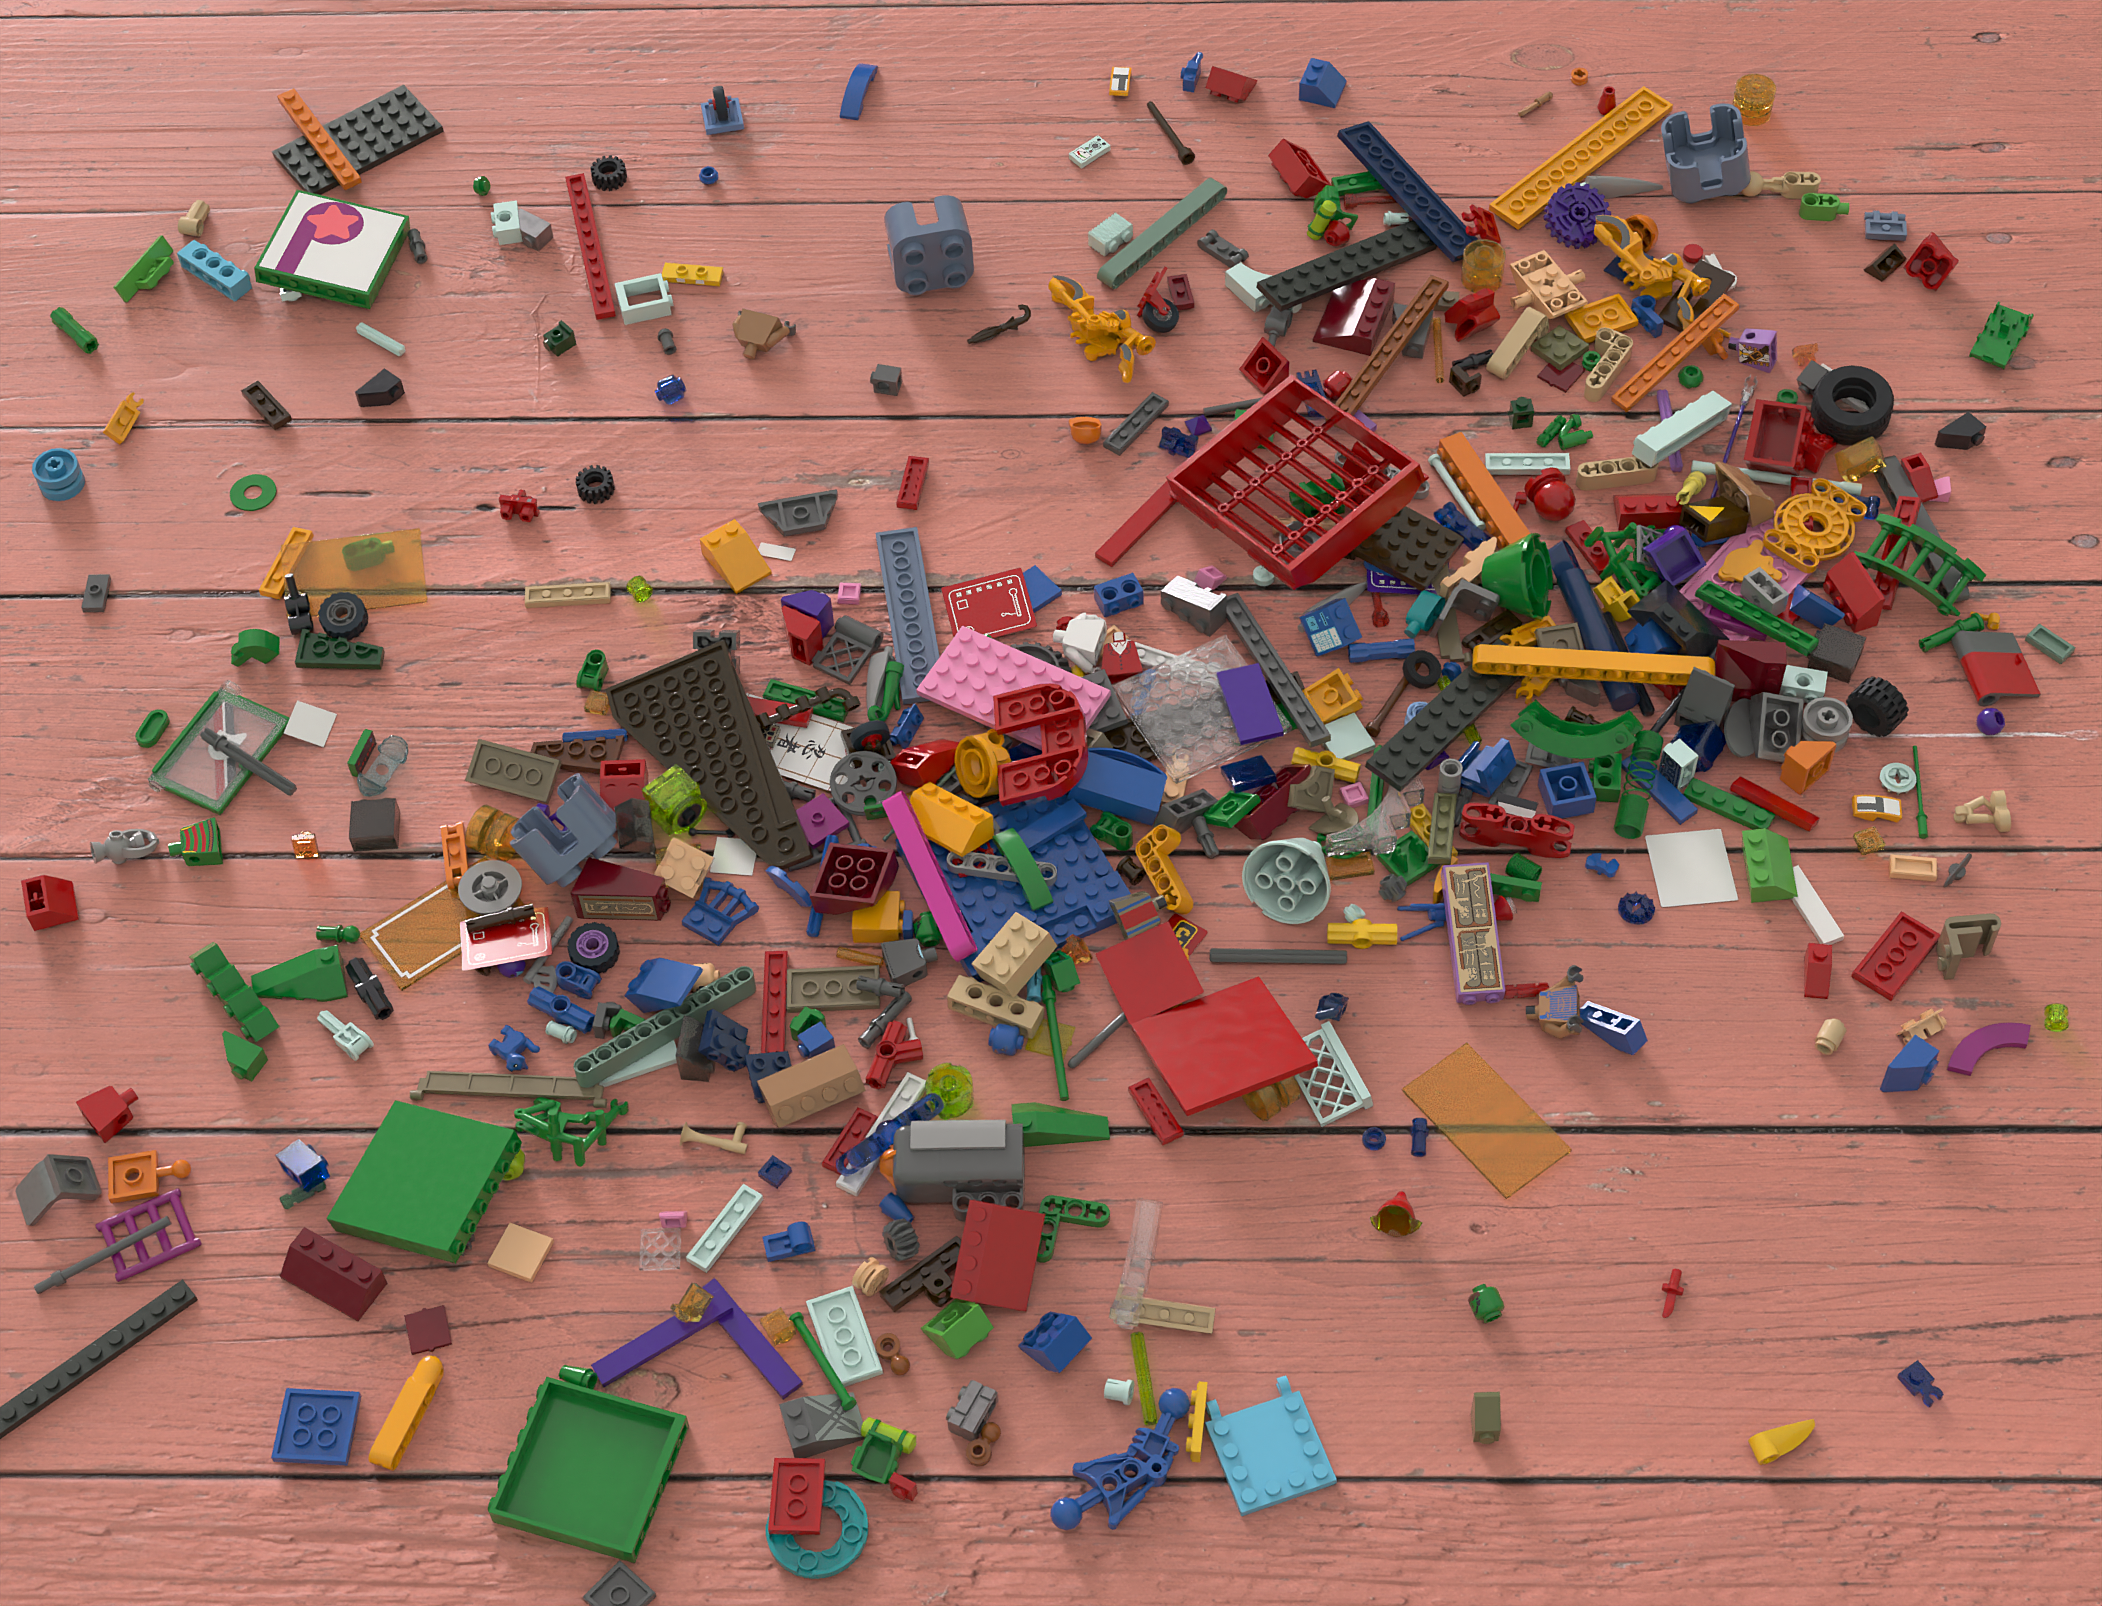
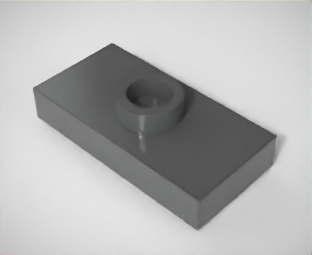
[81,574,111,612]

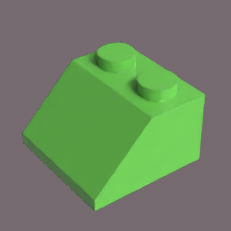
[921,1299,994,1359]

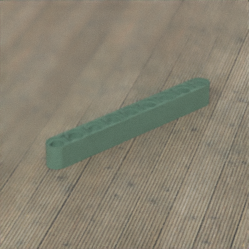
[1097,178,1228,289]
[573,966,756,1088]

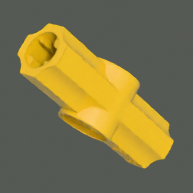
[1291,747,1361,783]
[1327,918,1397,949]

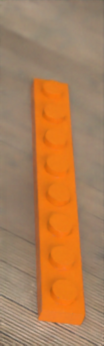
[277,88,362,190]
[1611,294,1739,412]

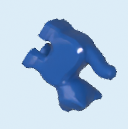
[488,1025,540,1072]

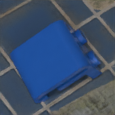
[1624,619,1681,655]
[1458,738,1516,797]

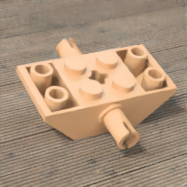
[1510,250,1588,319]

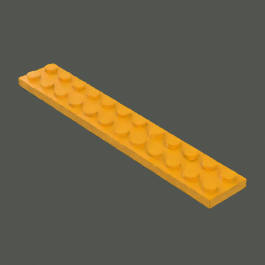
[1489,86,1673,230]

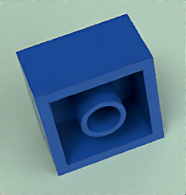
[1538,762,1597,819]

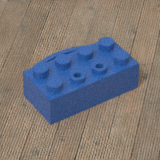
[1067,748,1167,826]

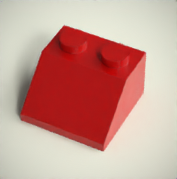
[1205,66,1258,103]

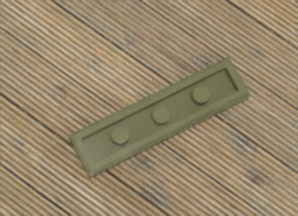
[1428,793,1457,865]

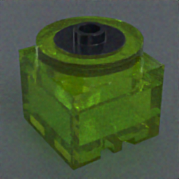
[642,764,707,836]

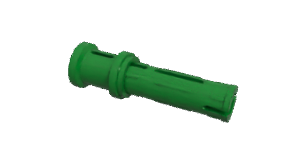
[1918,613,1984,652]

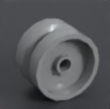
[1800,697,1853,753]

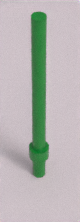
[1041,975,1069,1101]

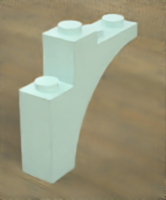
[1225,263,1302,313]

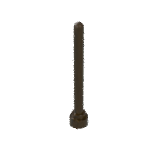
[1147,101,1195,165]

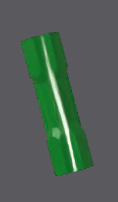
[50,307,99,354]

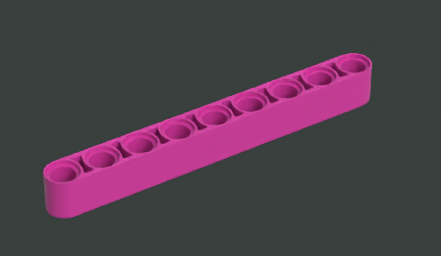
[882,790,978,962]

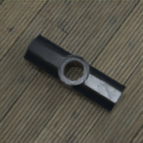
[345,957,394,1020]

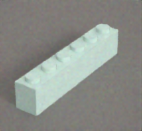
[1632,391,1732,467]

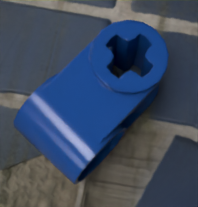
[555,961,602,999]

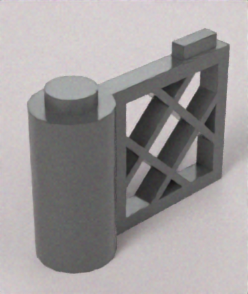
[812,615,884,685]

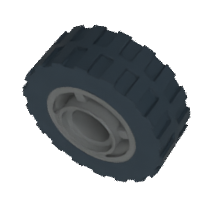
[318,592,369,640]

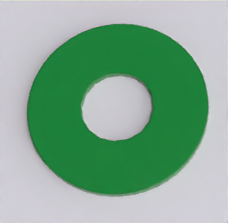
[230,474,277,511]

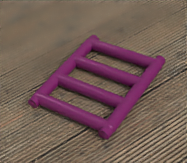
[95,1188,202,1282]

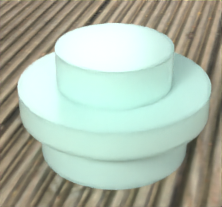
[1343,904,1366,923]

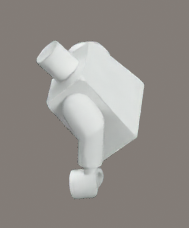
[1053,612,1107,674]

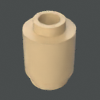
[1815,1019,1846,1055]

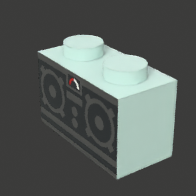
[1659,739,1698,791]

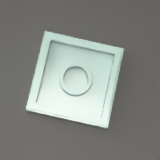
[1323,713,1375,760]

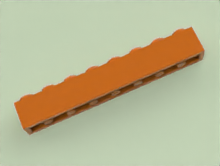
[1437,432,1531,549]

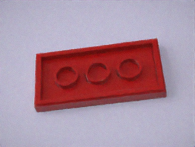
[1851,911,1940,1001]

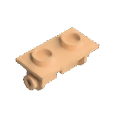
[1896,1008,1947,1044]

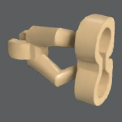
[1954,790,2011,832]

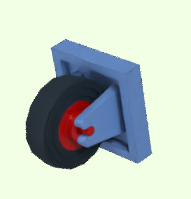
[701,86,744,135]

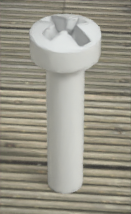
[906,1018,919,1040]

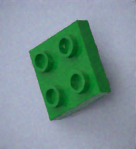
[1376,831,1440,887]

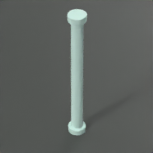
[1428,454,1486,533]

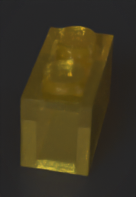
[1834,436,1886,482]

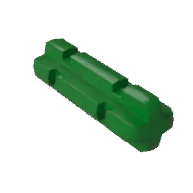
[1536,415,1566,447]

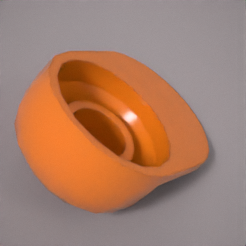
[1068,417,1102,444]

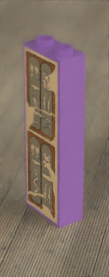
[1441,862,1505,1005]

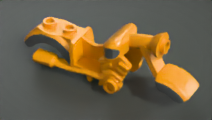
[1594,215,1711,330]
[1048,275,1156,383]

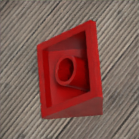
[1239,337,1290,394]

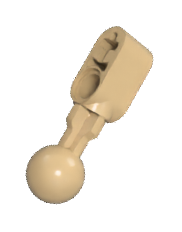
[1741,171,1821,199]

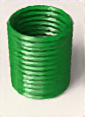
[1505,853,1542,881]

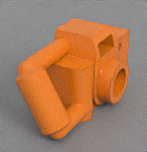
[1702,329,1728,360]

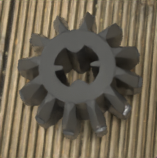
[882,1218,920,1261]

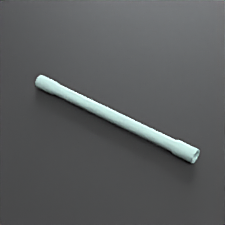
[1691,460,1862,496]

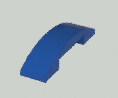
[840,63,878,120]

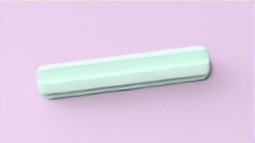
[356,322,406,356]

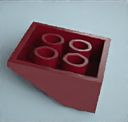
[1714,640,1787,702]
[809,842,899,915]

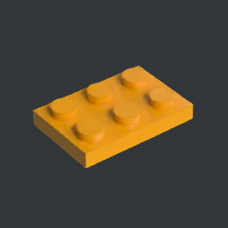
[1565,293,1639,343]

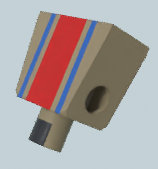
[1109,891,1167,940]

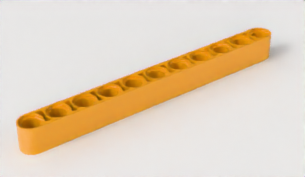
[1472,644,1715,686]

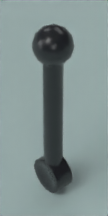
[688,828,735,838]

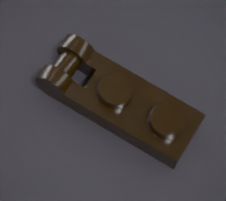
[1461,610,1522,654]

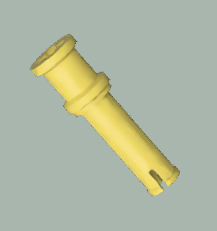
[1676,471,1707,505]

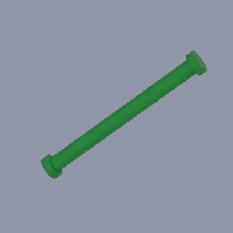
[789,1312,857,1411]

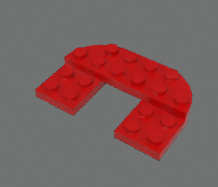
[993,683,1088,806]

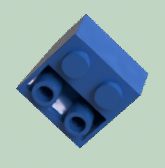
[1018,1311,1092,1373]

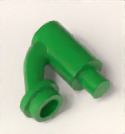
[1558,414,1593,450]

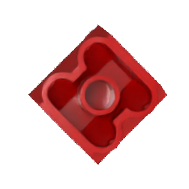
[1903,232,1959,291]
[1444,288,1500,342]

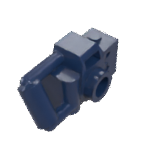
[1315,993,1349,1021]

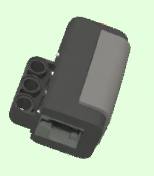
[879,1120,1025,1222]

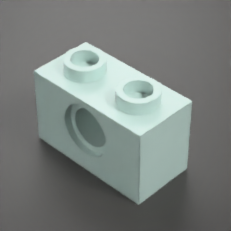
[491,200,523,245]
[1779,665,1828,704]

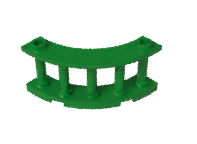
[1854,513,1986,616]
[1510,699,1644,759]

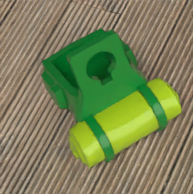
[1307,185,1358,240]
[851,1417,917,1485]

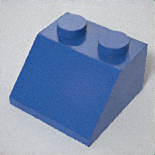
[1299,58,1347,108]
[1880,1035,1939,1092]

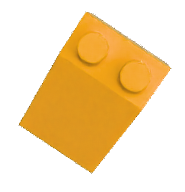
[700,519,772,594]

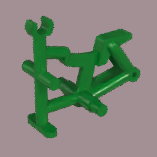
[1584,522,1662,600]
[514,1097,629,1167]

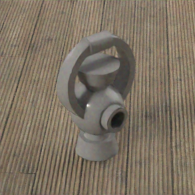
[90,829,159,864]

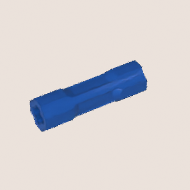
[1348,638,1415,663]

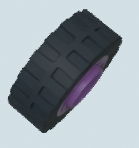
[567,922,620,974]

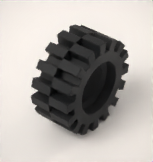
[590,155,627,191]
[576,465,615,504]

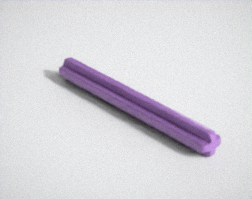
[1656,389,1683,472]

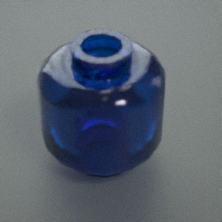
[655,374,687,405]

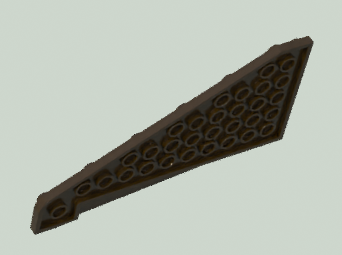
[605,640,813,870]

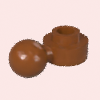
[875,1333,910,1375]
[966,1422,1001,1467]

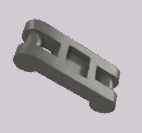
[1197,229,1249,268]

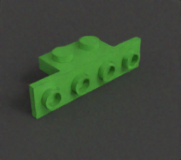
[113,235,174,302]

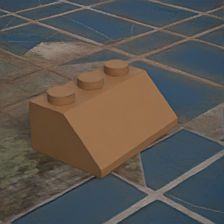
[1715,461,1775,528]

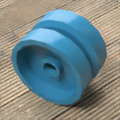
[32,448,85,501]

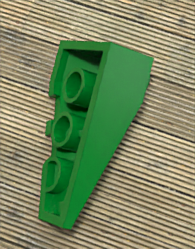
[251,945,348,1002]
[1011,1102,1110,1147]

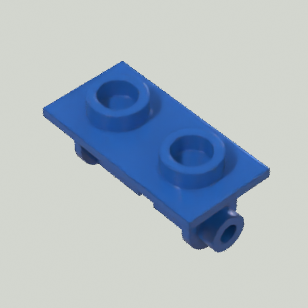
[889,703,924,749]

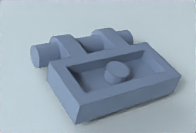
[1864,210,1907,241]

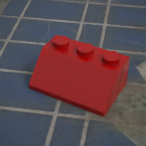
[1268,139,1332,199]
[1613,493,1684,530]
[1823,551,1885,633]

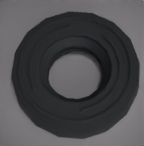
[1402,650,1442,689]

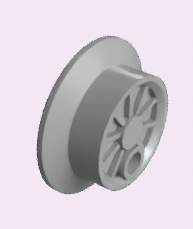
[458,860,522,915]

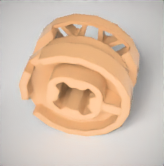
[852,1257,889,1297]

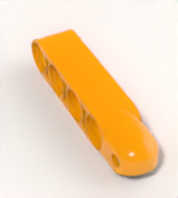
[368,1356,444,1471]

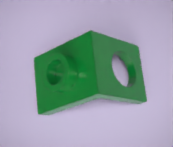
[864,788,888,820]

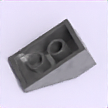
[1749,692,1804,763]

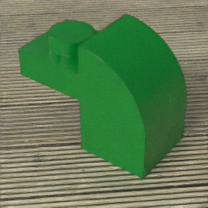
[231,629,280,667]

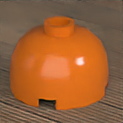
[1625,214,1659,253]

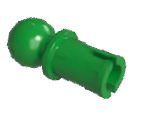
[316,925,360,943]

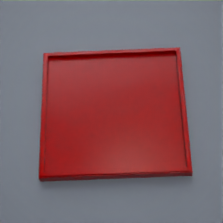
[1131,976,1318,1116]

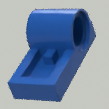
[1631,295,1664,338]
[762,1221,815,1262]

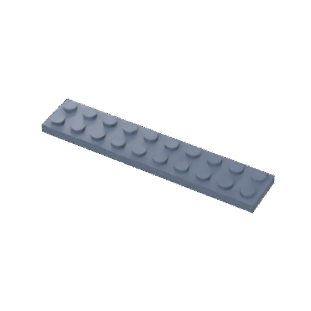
[875,527,939,705]

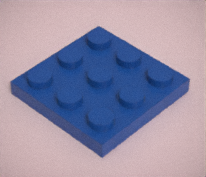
[271,1388,362,1466]

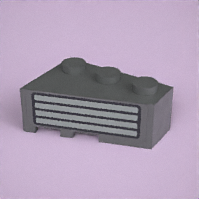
[1161,575,1227,637]

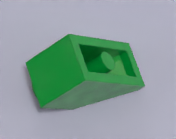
[1042,950,1080,992]
[222,1031,268,1082]

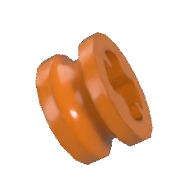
[1571,67,1588,86]

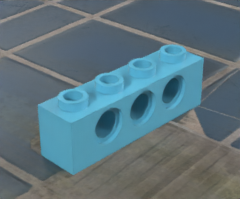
[177,240,252,302]

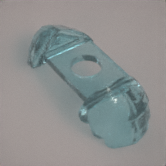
[357,735,408,797]

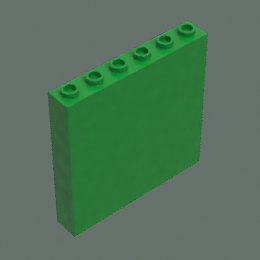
[326,1100,522,1264]

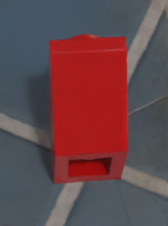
[1901,452,1938,503]

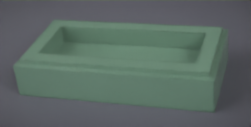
[2025,624,2076,664]

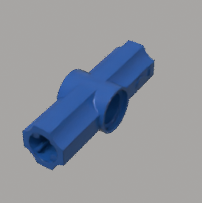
[527,986,595,1034]

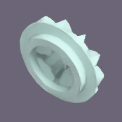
[1879,763,1916,795]

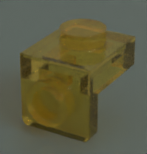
[670,1283,714,1323]
[759,1307,796,1346]

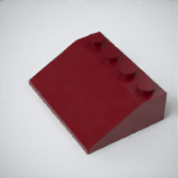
[1313,278,1395,356]

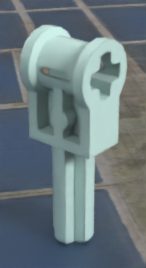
[317,1010,374,1061]

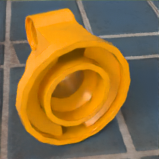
[955,729,1011,798]

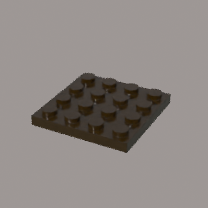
[1350,506,1465,591]

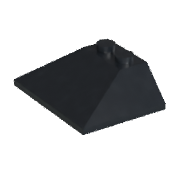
[1627,580,1730,657]

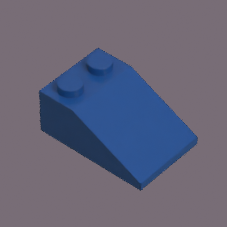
[624,958,703,1013]

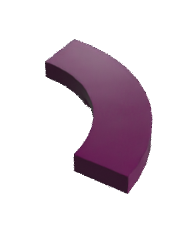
[1947,1022,2031,1076]

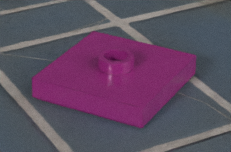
[796,793,850,850]

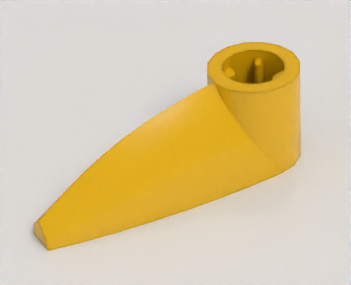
[1748,1419,1815,1465]

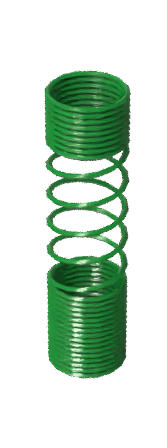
[1613,730,1664,839]

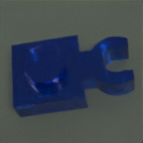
[1897,1360,1944,1407]

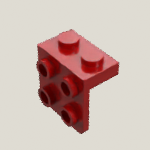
[1803,428,1838,473]

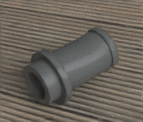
[657,328,677,355]

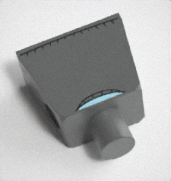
[881,938,938,986]

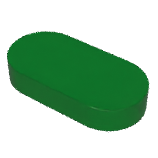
[135,709,170,748]

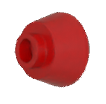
[1324,220,1350,246]

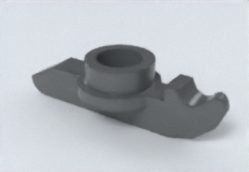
[1944,853,1972,887]

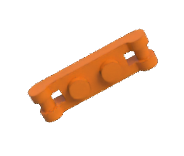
[440,821,469,890]

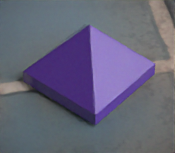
[1185,415,1212,437]

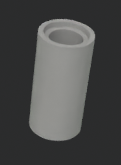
[1437,759,1463,798]

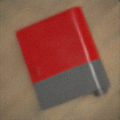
[1951,631,2041,707]

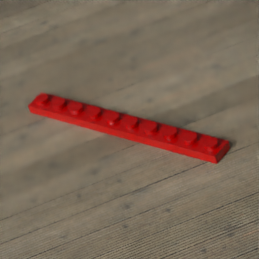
[565,173,616,320]

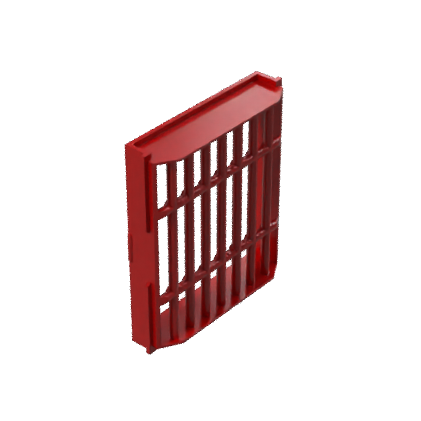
[1166,375,1429,590]

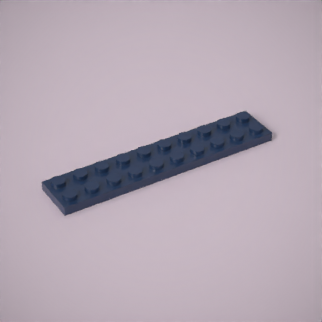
[1337,121,1485,263]

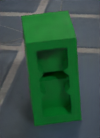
[1588,753,1622,803]

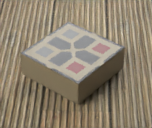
[762,725,781,748]

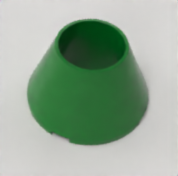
[1482,533,1553,620]

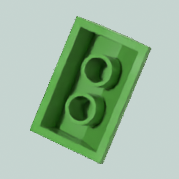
[1742,828,1798,903]

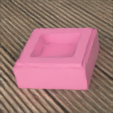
[837,583,861,605]
[1339,782,1369,808]

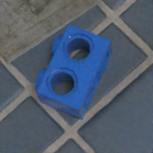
[1094,573,1144,618]

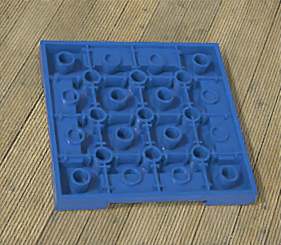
[895,791,1131,982]

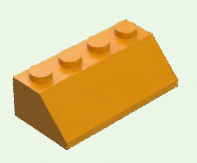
[909,782,994,857]

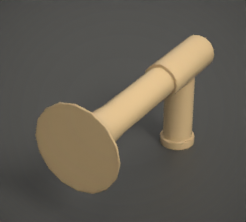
[680,1122,748,1155]

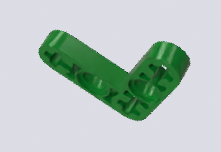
[1037,1195,1110,1263]

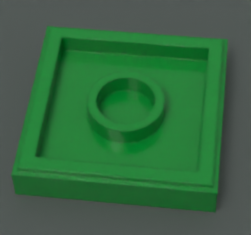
[1202,790,1261,828]

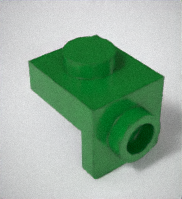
[790,1006,827,1042]

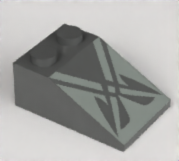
[779,1392,865,1458]

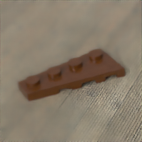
[530,735,625,774]

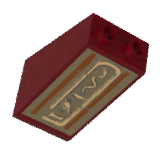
[571,857,671,921]

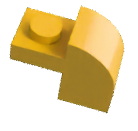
[1593,576,1640,622]

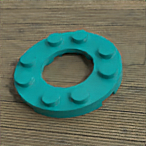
[765,1480,869,1579]

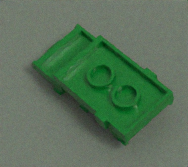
[1969,301,2034,370]

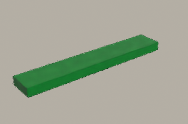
[1695,580,1819,657]

